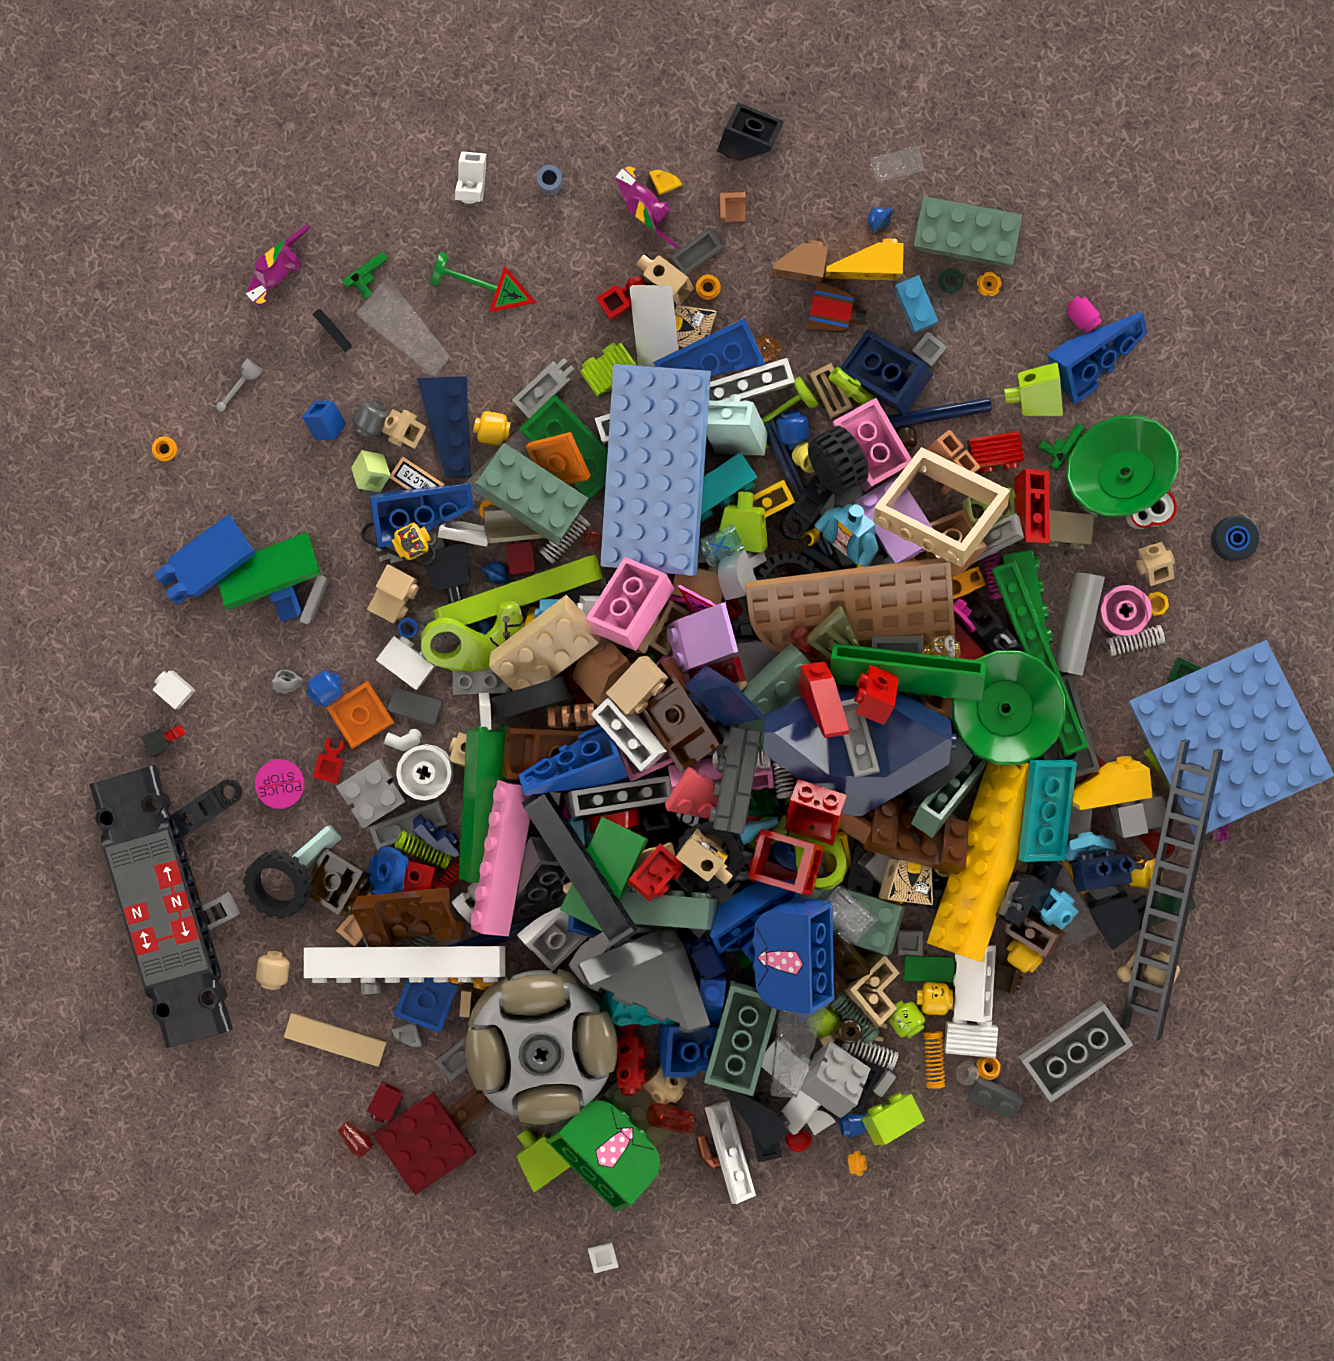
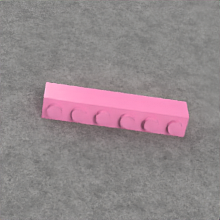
[471,780,530,936]

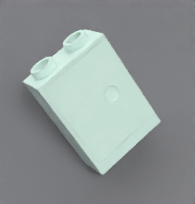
[706,394,768,455]

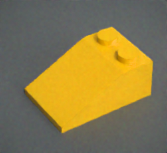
[824,239,904,281]
[1072,756,1152,810]

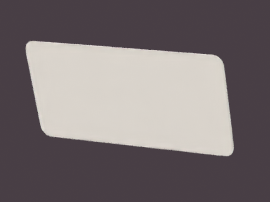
[630,285,679,367]

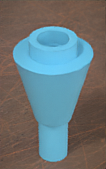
[735,816,779,846]

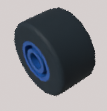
[1211,516,1260,561]

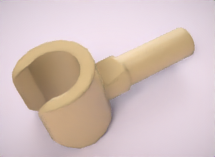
[1117,951,1136,982]

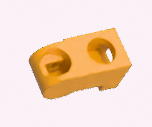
[952,566,986,599]

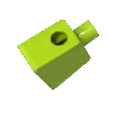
[1004,363,1063,416]
[715,492,768,553]
[516,1127,571,1193]

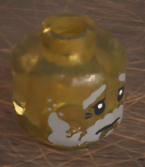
[924,635,960,658]

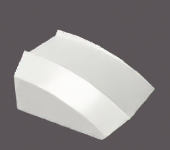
[517,907,587,971]

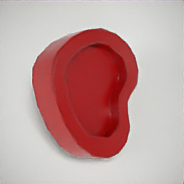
[785,1131,812,1153]

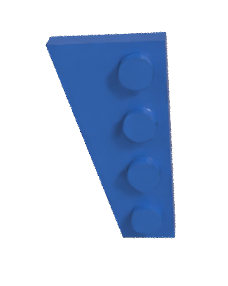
[653,318,766,375]

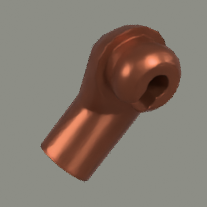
[695,1136,721,1170]

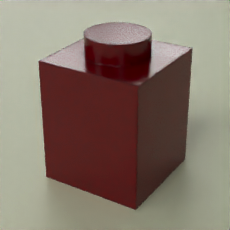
[506,540,536,575]
[367,1081,404,1123]

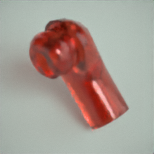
[791,625,820,657]

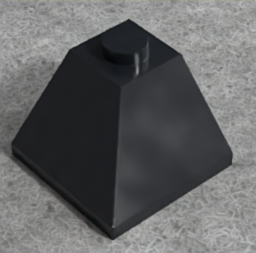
[717,102,784,161]

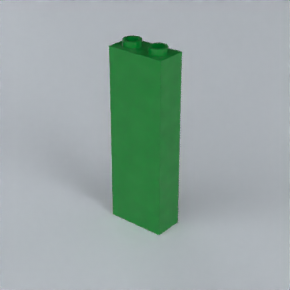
[459,724,520,883]

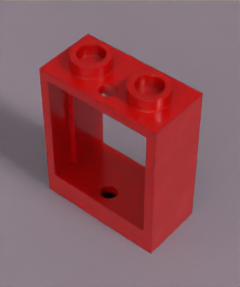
[785,779,847,846]
[748,829,825,895]

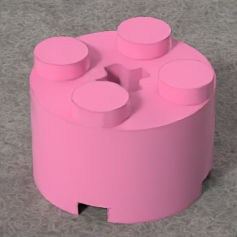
[1097,585,1152,636]

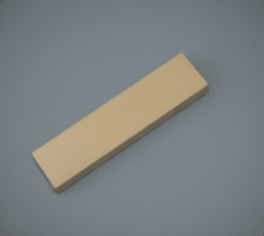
[284,1013,387,1067]

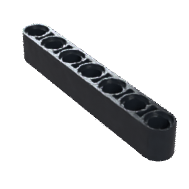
[522,792,638,947]

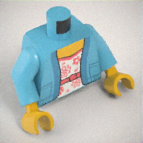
[801,504,878,569]

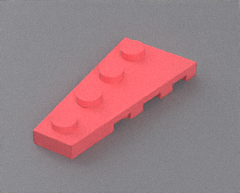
[665,767,760,822]

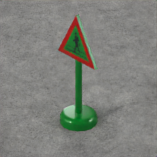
[429,251,537,313]

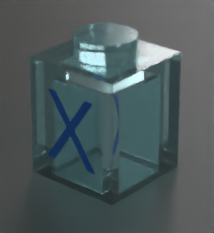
[701,524,744,563]

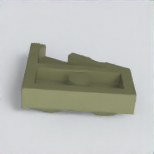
[806,605,860,659]

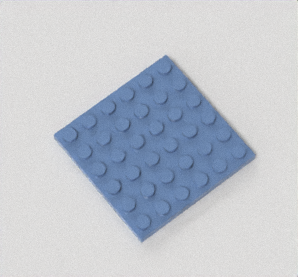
[1128,640,1334,839]

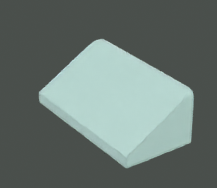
[292,825,342,869]

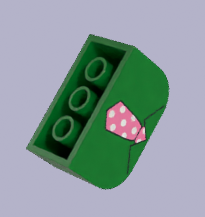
[546,1101,660,1212]

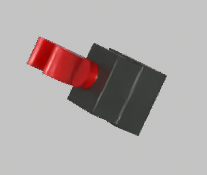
[141,725,186,757]

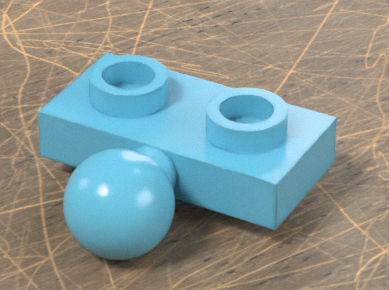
[1065,832,1116,861]

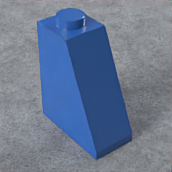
[699,972,726,1024]

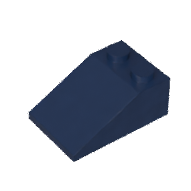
[840,330,933,415]
[685,665,765,726]

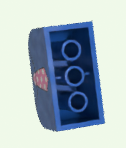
[753,897,834,1015]

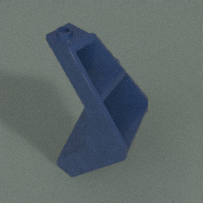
[763,684,956,816]

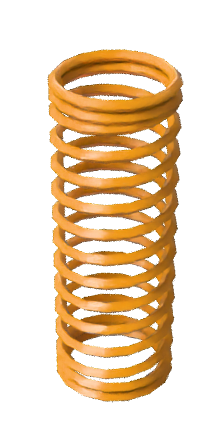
[923,1031,946,1088]

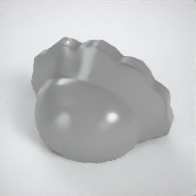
[272,670,303,694]

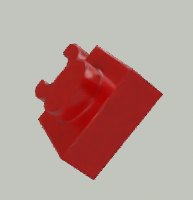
[313,737,345,784]

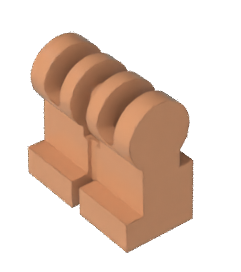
[926,429,980,495]
[547,703,599,730]

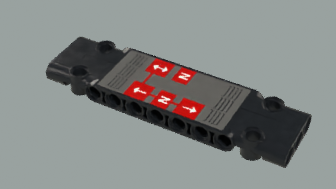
[89,765,233,1048]

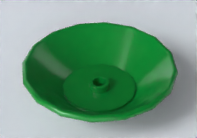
[1066,415,1180,517]
[951,651,1065,765]

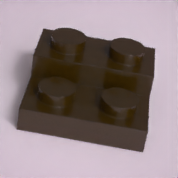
[309,848,371,917]
[833,932,872,995]

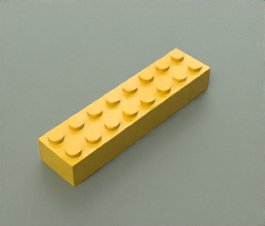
[927,761,1030,962]

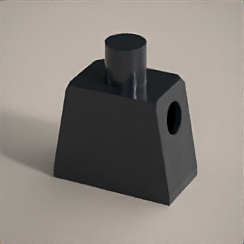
[420,542,471,604]
[1087,891,1147,950]

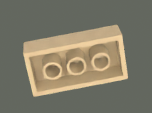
[489,595,599,691]

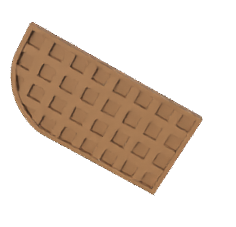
[745,557,956,663]

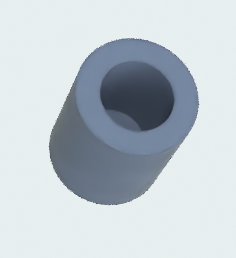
[537,165,563,195]

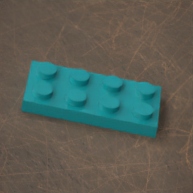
[1018,760,1077,862]

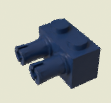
[1071,850,1135,892]

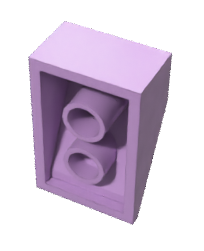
[855,476,933,563]
[666,603,738,674]

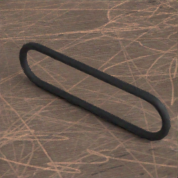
[361,522,436,566]

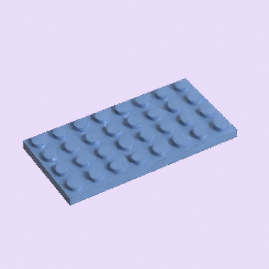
[600,364,711,576]

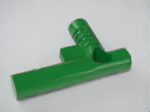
[342,252,389,300]
[1037,423,1085,470]

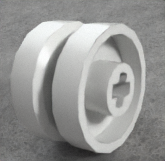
[396,744,455,800]

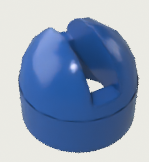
[398,617,418,638]

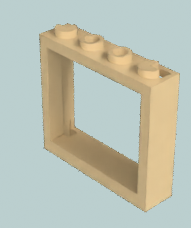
[873,447,1010,567]

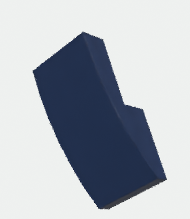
[413,814,460,857]

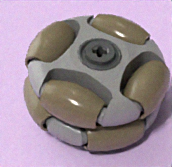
[465,969,618,1125]

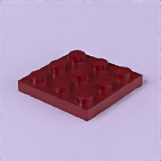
[372,1091,476,1195]

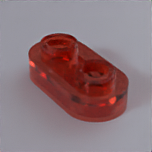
[646,1103,696,1134]

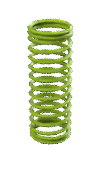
[395,830,452,869]

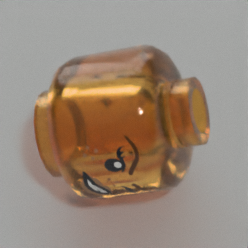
[750,333,782,368]

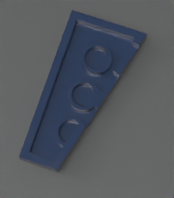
[417,376,471,478]

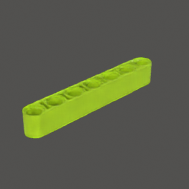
[433,555,604,634]

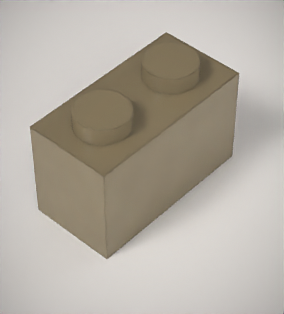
[1044,510,1094,550]

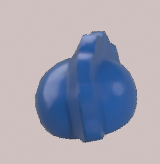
[867,207,893,235]
[480,561,510,584]

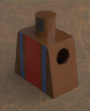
[806,282,867,333]

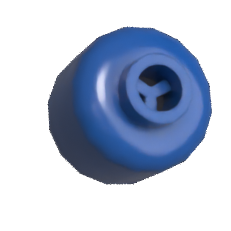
[776,411,810,449]
[306,670,344,707]

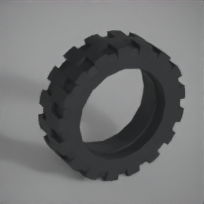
[675,821,745,890]
[243,850,312,919]

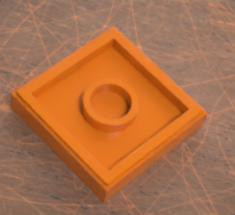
[525,432,591,485]
[326,681,395,749]

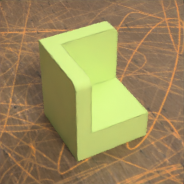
[352,450,390,493]

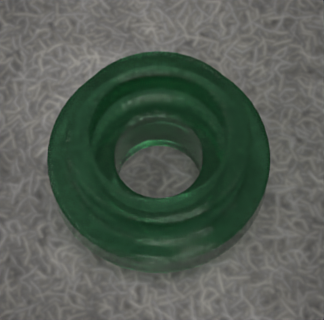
[938,268,964,294]

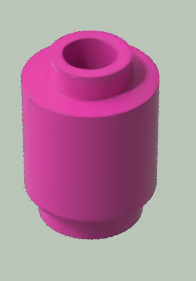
[1066,296,1102,333]

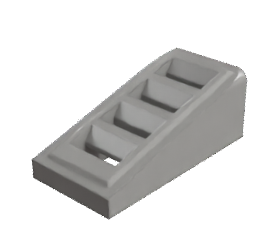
[202,892,240,930]

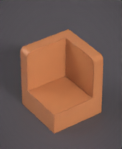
[720,192,745,223]

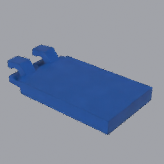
[153,514,256,605]

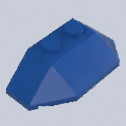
[710,880,800,954]

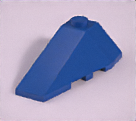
[1047,312,1147,404]
[369,483,474,548]
[519,725,628,795]
[657,1023,719,1077]

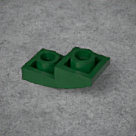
[747,787,786,817]

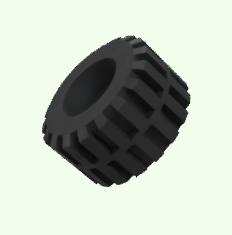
[808,425,869,496]

